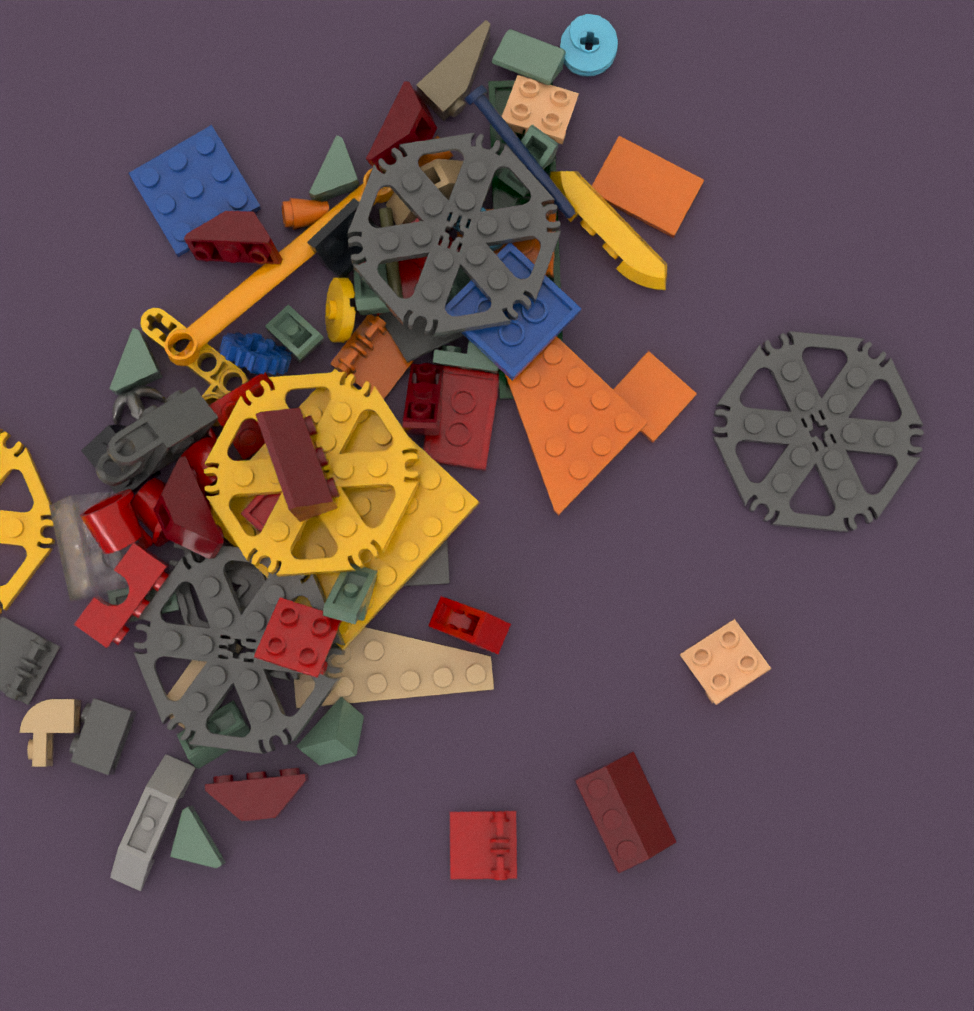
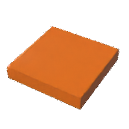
[613,351,697,443]

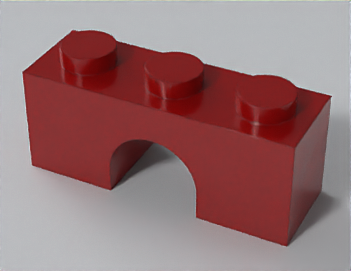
[74,542,170,648]

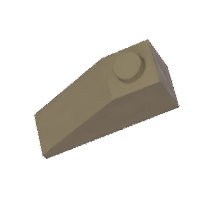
[416,20,490,121]

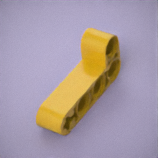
[140,308,249,426]

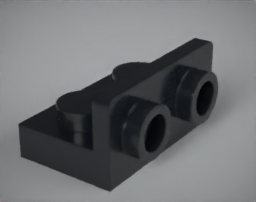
[307,198,380,278]

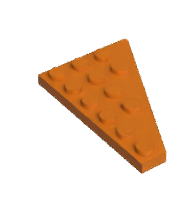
[504,337,648,516]

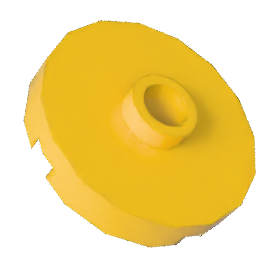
[325,277,356,343]

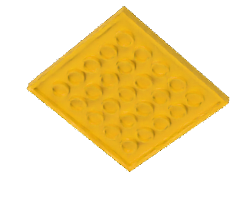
[210,369,480,649]

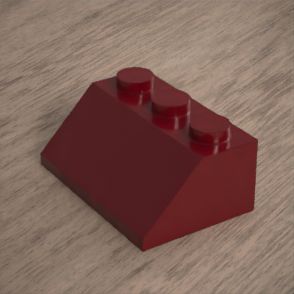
[255,408,340,522]
[574,751,677,873]

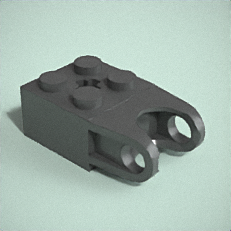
[95,387,218,486]

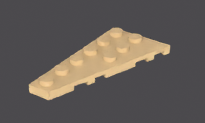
[294,627,494,708]

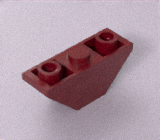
[366,81,437,174]
[184,211,283,264]
[403,363,444,436]
[153,456,224,559]
[205,768,309,821]

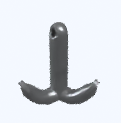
[112,386,166,424]

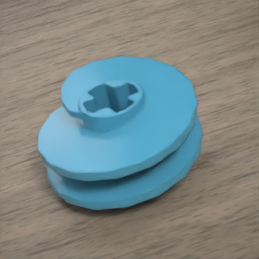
[560,14,618,76]

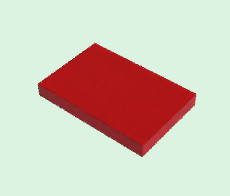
[423,365,499,471]

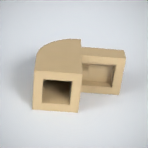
[20,699,81,767]

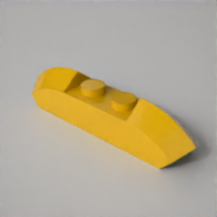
[550,171,667,290]

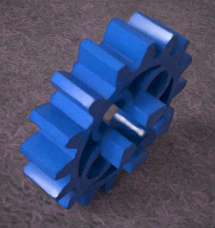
[219,332,292,375]

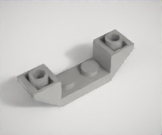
[110,754,197,891]

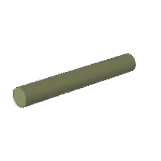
[379,208,403,298]

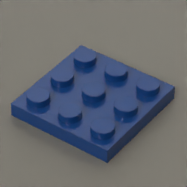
[128,125,261,257]
[445,243,582,381]

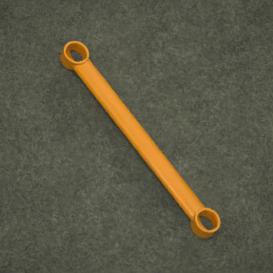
[164,168,394,366]

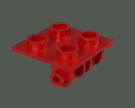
[209,372,275,460]
[254,597,342,678]
[450,811,517,880]

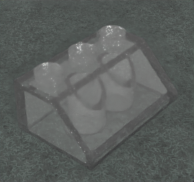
[49,491,137,601]

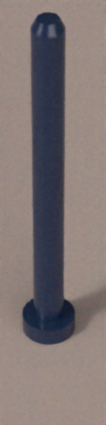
[465,85,576,219]

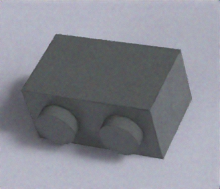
[69,698,137,775]

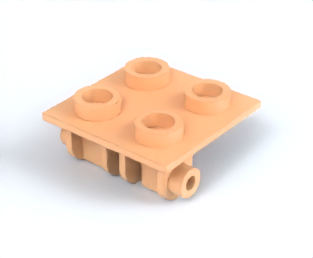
[502,75,579,145]
[680,619,771,705]

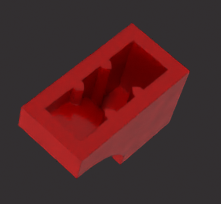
[428,596,511,654]

